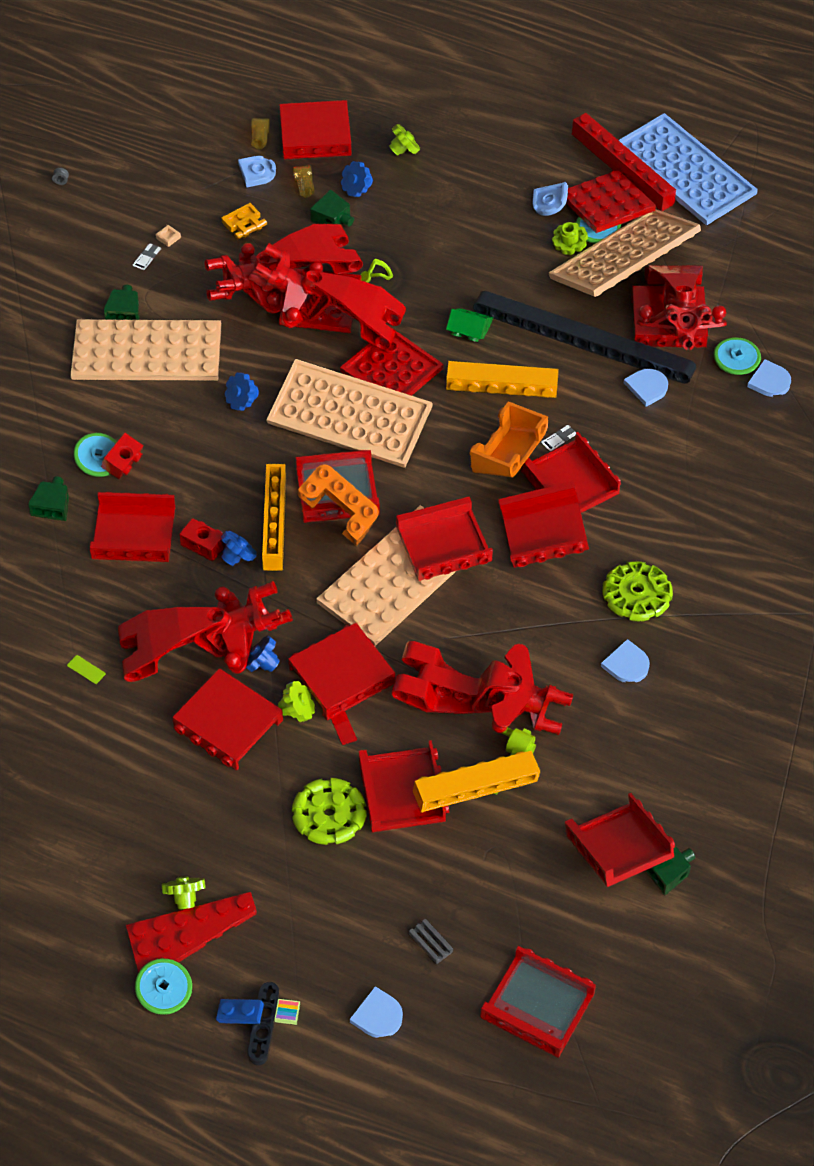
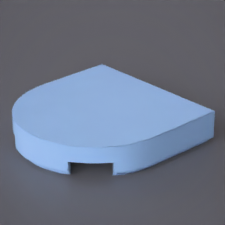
[238,156,276,187]
[532,182,568,216]
[747,360,791,397]
[624,369,668,406]
[601,639,649,682]
[350,986,403,1038]

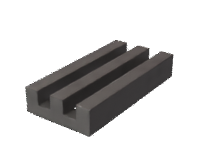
[409,919,453,965]

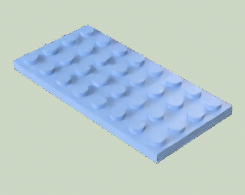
[619,113,758,225]

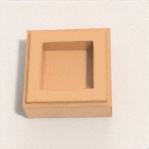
[156,225,181,247]

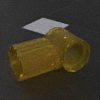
[252,118,270,149]
[293,165,314,198]

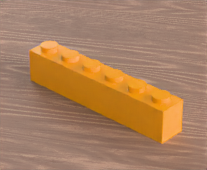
[446,361,558,398]
[262,464,286,570]
[413,751,540,812]

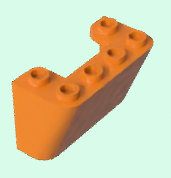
[469,401,548,477]
[298,464,379,546]

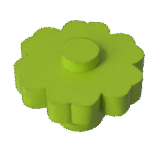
[389,124,420,155]
[552,222,588,255]
[278,681,315,722]
[162,876,205,909]

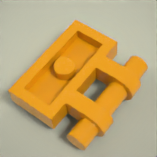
[221,203,267,240]

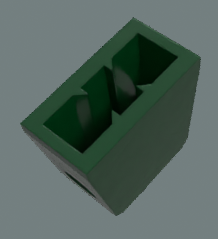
[310,190,354,227]
[104,284,140,320]
[29,476,69,521]
[645,846,695,896]

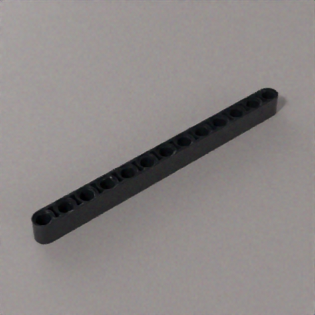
[473,291,697,384]

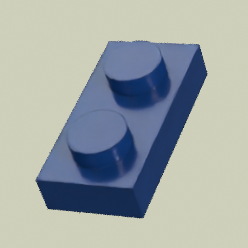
[216,999,264,1024]

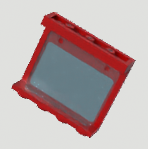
[296,450,380,523]
[481,946,596,1058]

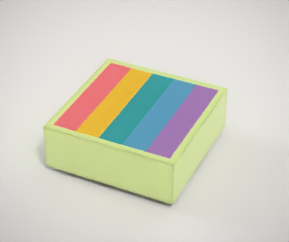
[275,999,300,1025]

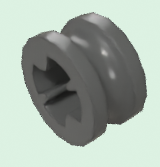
[52,168,69,185]

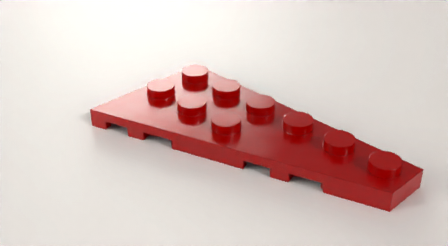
[126,892,257,973]

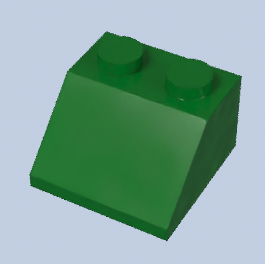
[446,308,493,342]

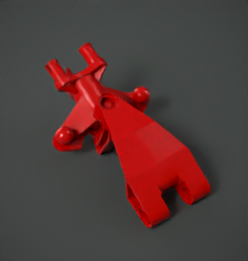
[204,224,363,313]
[248,243,406,350]
[637,265,727,350]
[118,581,293,682]
[392,641,573,735]

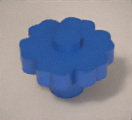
[341,161,373,197]
[225,372,259,411]
[221,531,257,566]
[246,635,280,672]

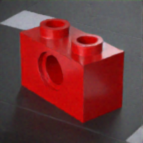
[101,433,144,479]
[180,518,226,562]

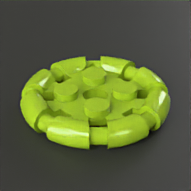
[602,561,673,621]
[292,778,367,845]

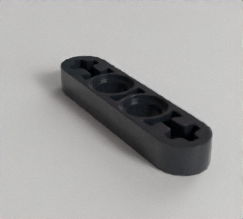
[248,982,279,1065]

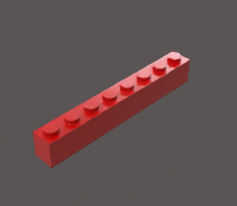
[572,113,676,211]

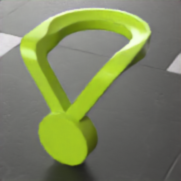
[361,259,393,283]

